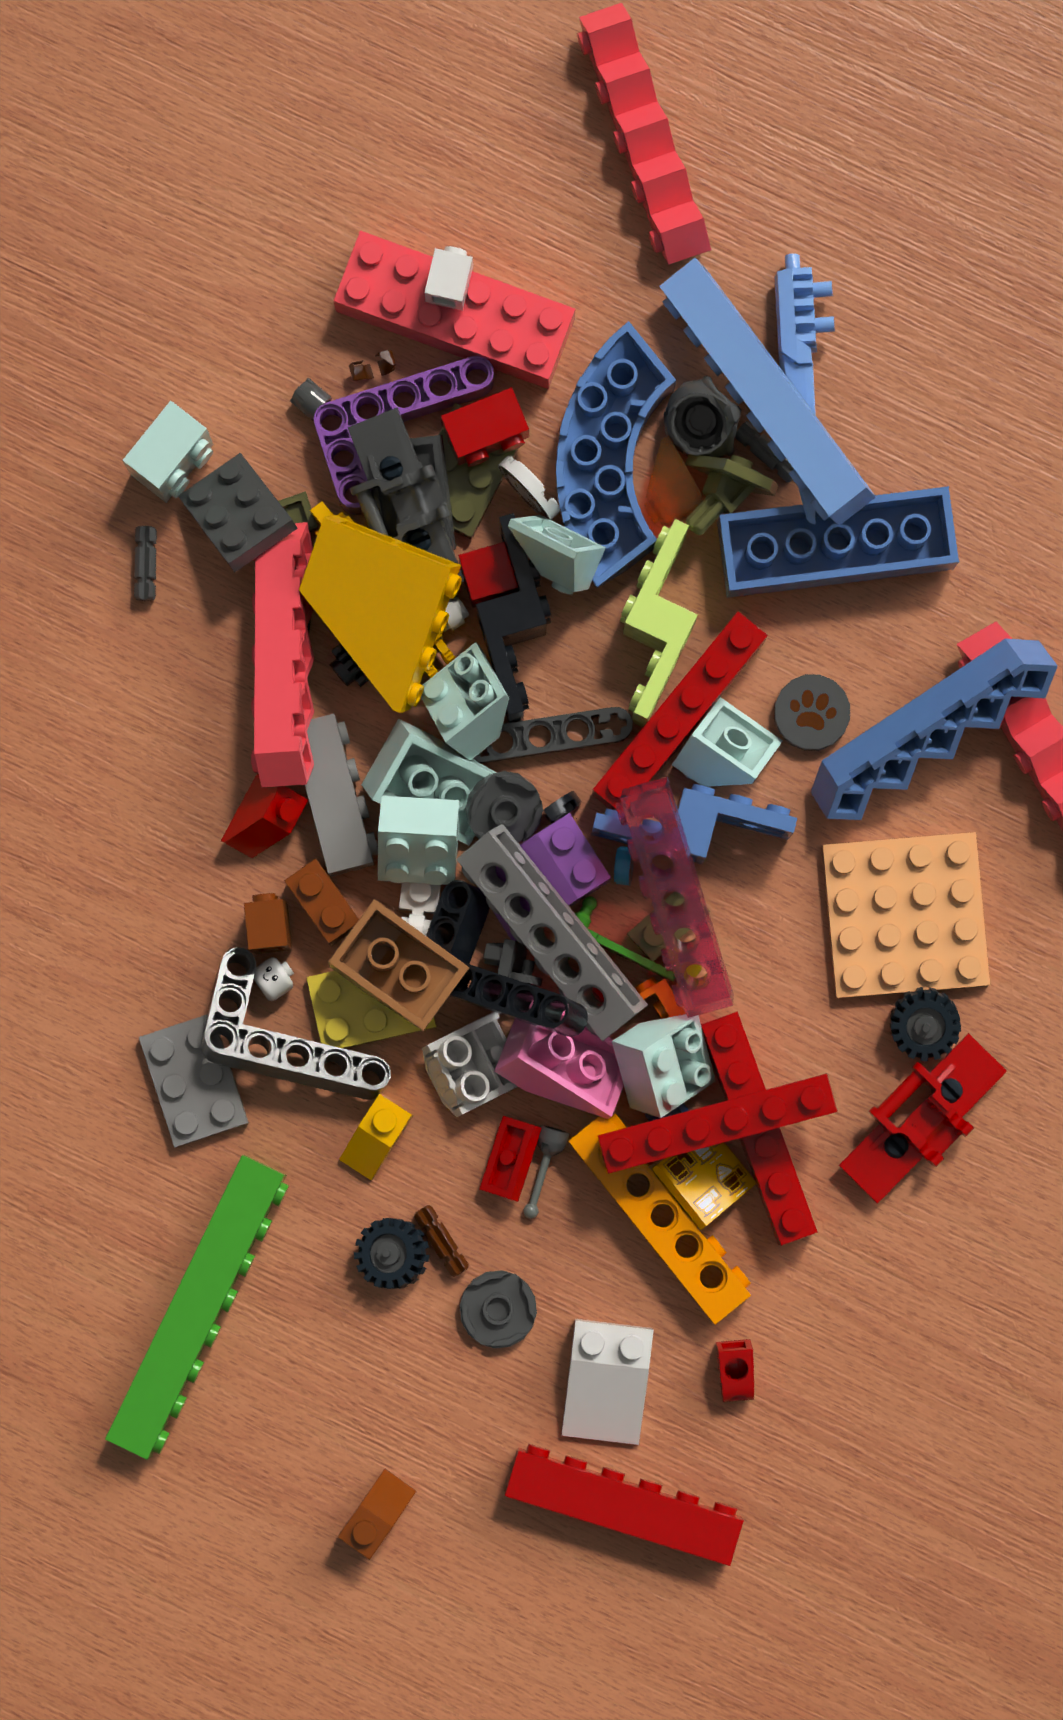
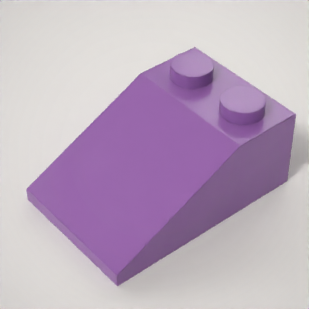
[476,813,611,941]

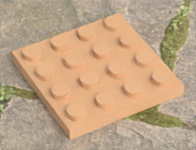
[822,832,990,999]

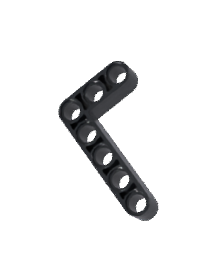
[426,880,588,1037]

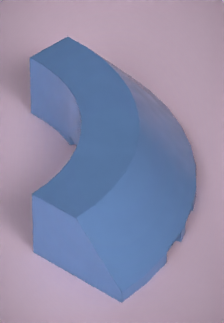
[556,321,676,588]

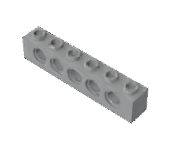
[456,824,648,1041]

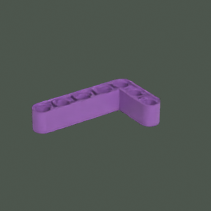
[314,356,494,515]

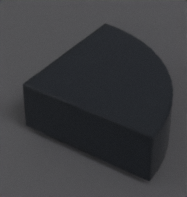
[543,791,582,824]

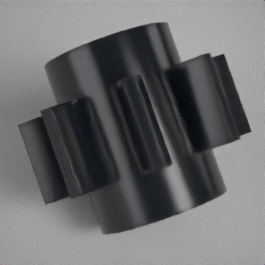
[329,643,369,687]

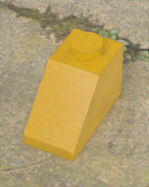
[339,1094,413,1181]

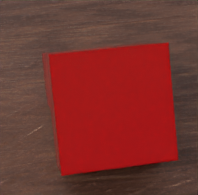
[458,542,518,608]

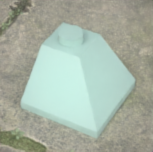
[508,515,606,594]
[672,697,783,787]

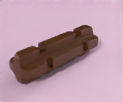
[414,1205,469,1277]

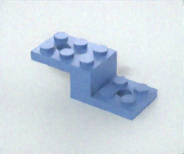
[591,784,797,864]

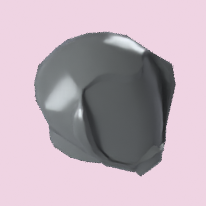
[664,376,742,458]

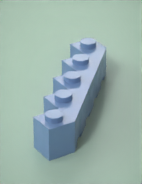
[811,639,1058,820]

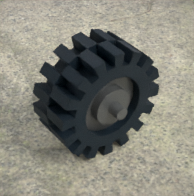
[890,987,961,1061]
[354,1218,430,1289]

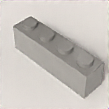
[305,714,378,877]

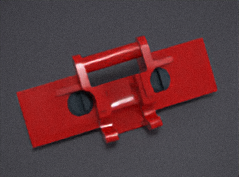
[838,1033,1007,1204]

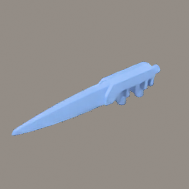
[774,254,835,524]

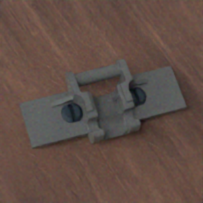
[347,407,465,582]

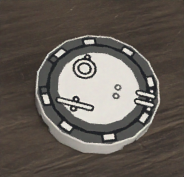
[498,456,560,520]

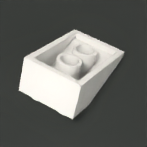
[561,1319,654,1445]

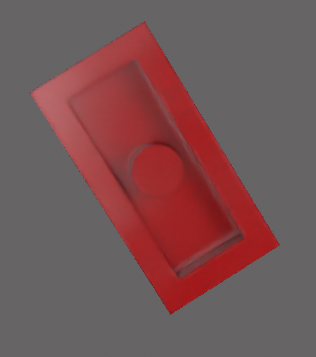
[479,1116,542,1202]

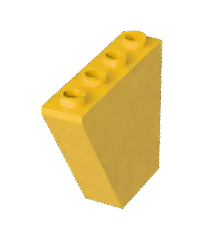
[299,515,462,713]

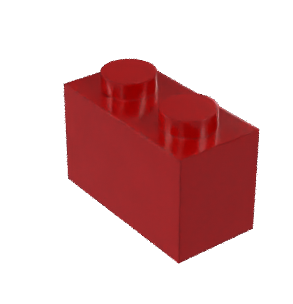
[441,387,529,467]

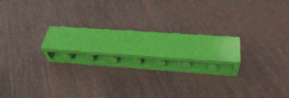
[105,1155,289,1460]

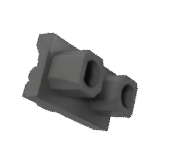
[483,939,543,999]

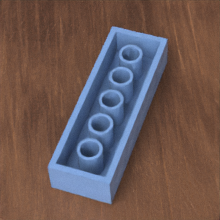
[717,486,959,598]

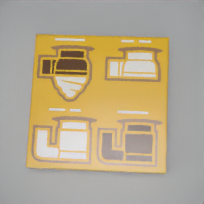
[652,1143,756,1230]

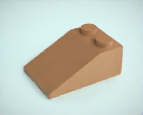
[328,899,470,1031]

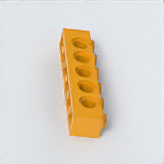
[568,1114,751,1325]

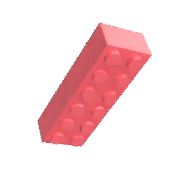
[334,231,575,389]

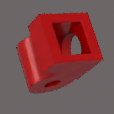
[716,1339,754,1402]

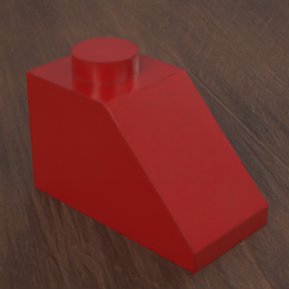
[221,774,308,858]

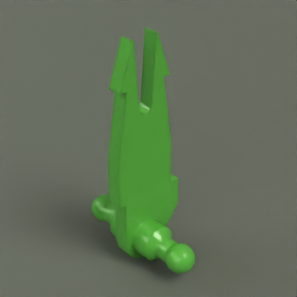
[568,896,676,982]

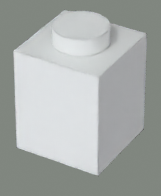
[424,246,473,311]

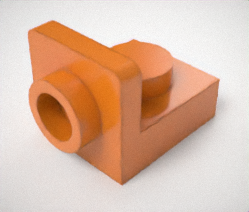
[635,977,685,1019]

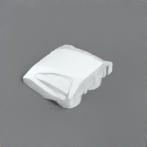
[422,1012,518,1117]

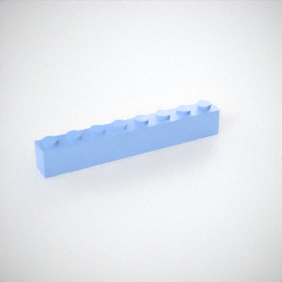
[659,258,876,526]

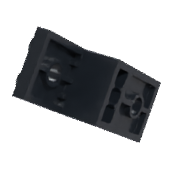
[476,513,552,723]

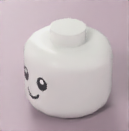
[254,957,294,1001]

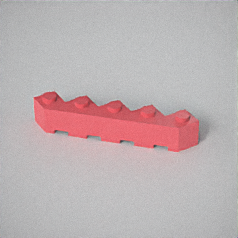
[577,3,711,265]
[251,522,314,787]
[957,622,1063,831]

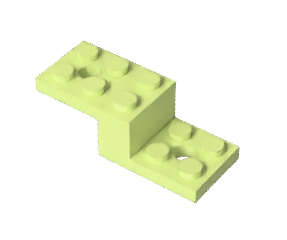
[620,519,698,727]

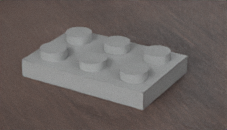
[139,1014,249,1148]

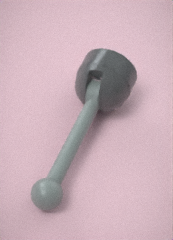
[523,1125,570,1219]

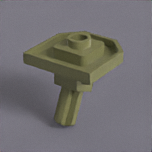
[685,454,778,535]

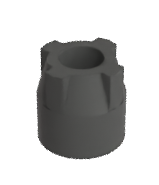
[290,378,332,421]

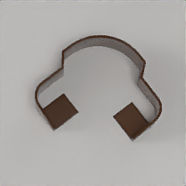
[349,350,396,381]

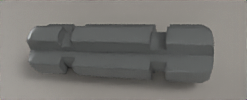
[134,526,157,601]

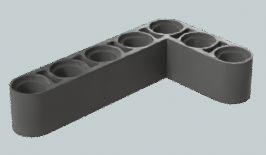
[201,947,391,1100]

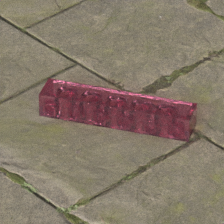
[616,777,734,1018]

